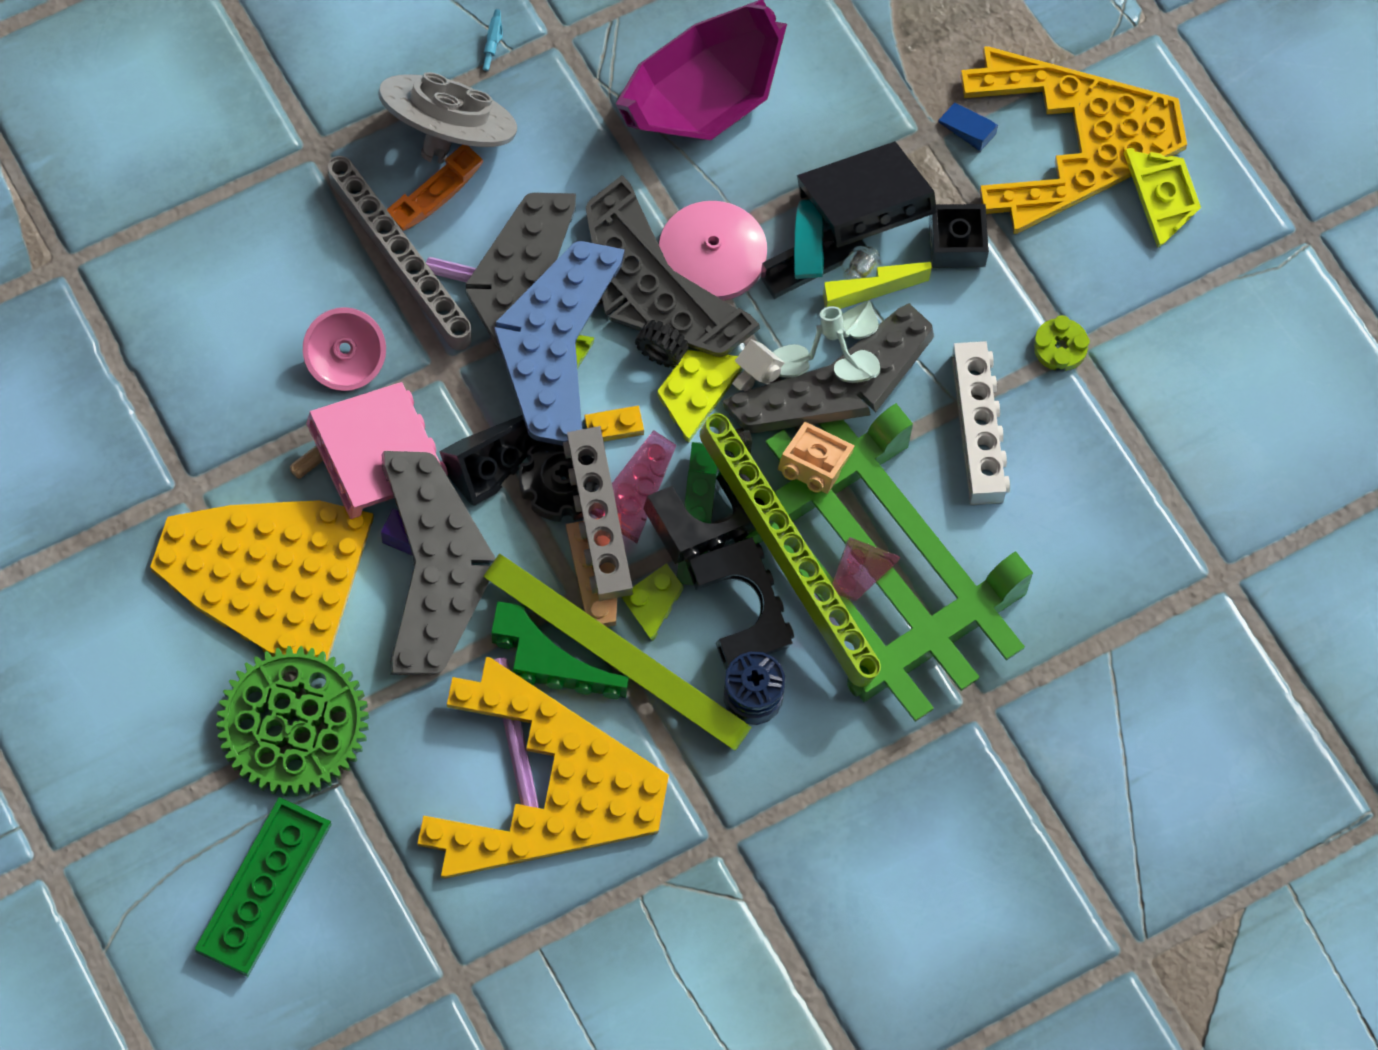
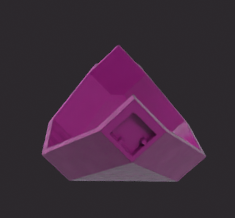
[616,0,787,140]

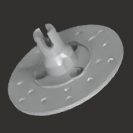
[378,72,517,164]

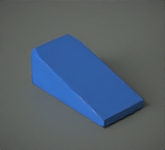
[938,102,998,152]

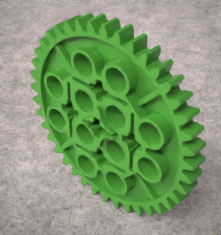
[216,646,369,796]

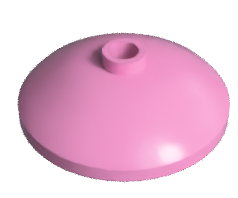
[303,307,386,391]

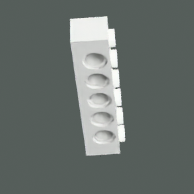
[951,341,1010,505]

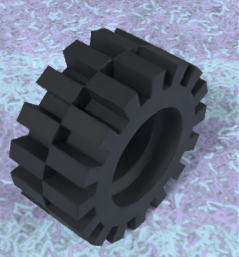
[635,320,689,368]

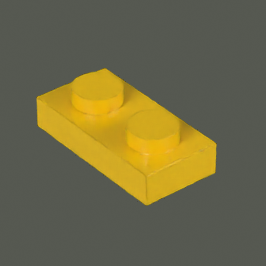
[584,405,644,442]

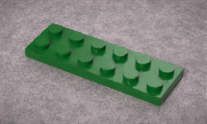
[195,797,332,977]

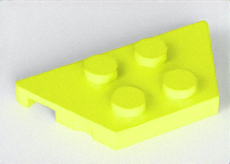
[1123,148,1201,248]
[657,350,743,443]

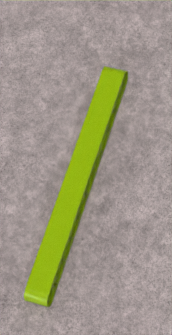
[699,413,881,687]
[483,553,752,751]

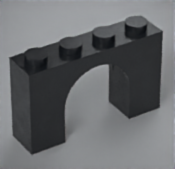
[643,471,774,564]
[686,537,794,670]

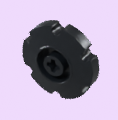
[519,441,600,522]

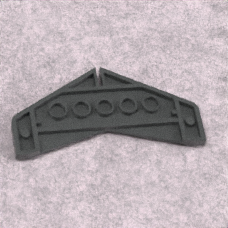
[586,175,760,357]
[465,193,576,357]
[723,303,934,433]
[381,451,495,675]

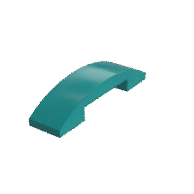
[794,200,825,279]

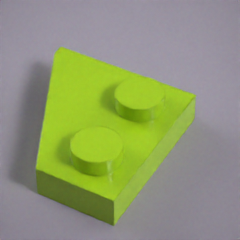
[621,563,684,641]

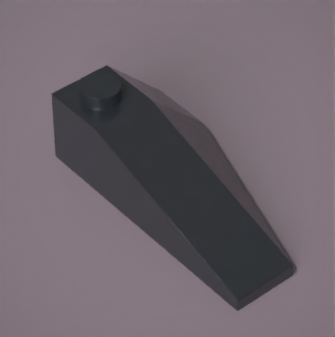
[439,415,539,506]

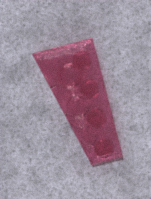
[591,430,676,544]

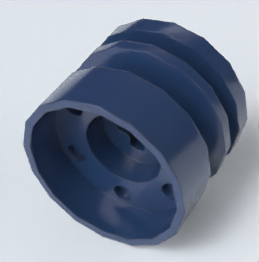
[723,651,785,725]

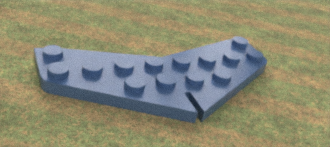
[495,241,624,446]

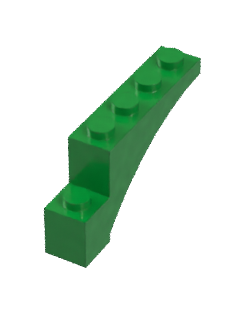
[677,441,718,586]
[491,601,629,699]

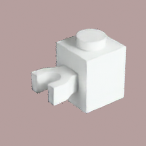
[732,339,785,391]

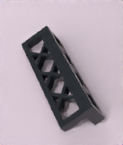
[760,229,868,299]

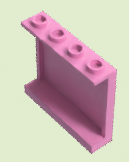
[306,382,448,519]

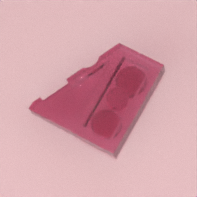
[832,537,900,601]

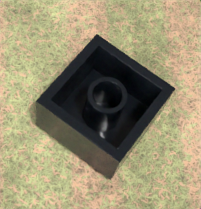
[928,204,989,268]

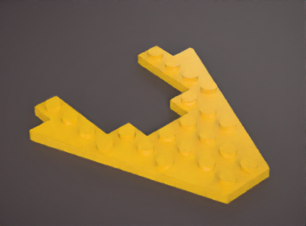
[960,46,1187,234]
[418,657,669,879]

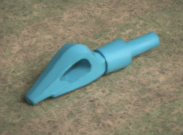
[483,9,503,71]

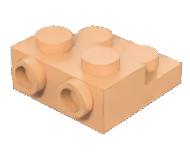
[777,422,855,494]

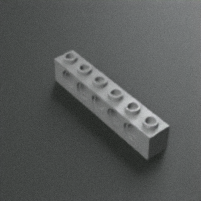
[563,426,633,601]

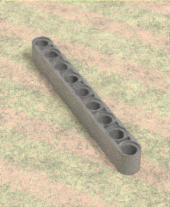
[328,156,471,350]

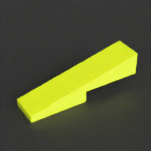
[823,262,932,309]

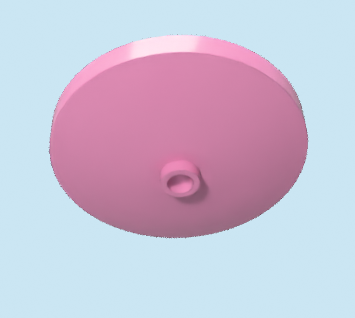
[659,201,767,301]

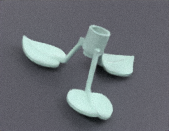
[773,300,880,383]

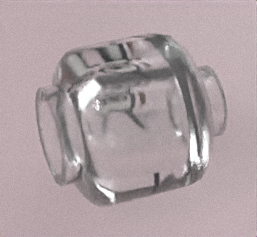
[842,246,882,280]

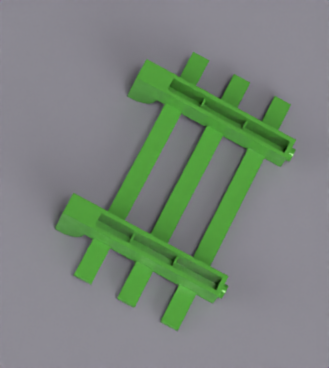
[733,403,1033,722]

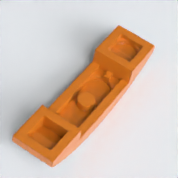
[386,144,483,231]

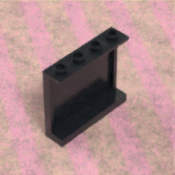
[797,141,937,248]

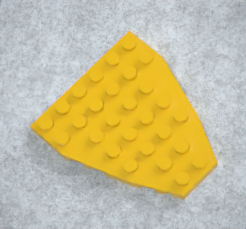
[150,500,374,661]

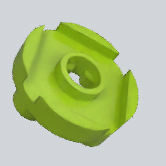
[1034,315,1090,371]

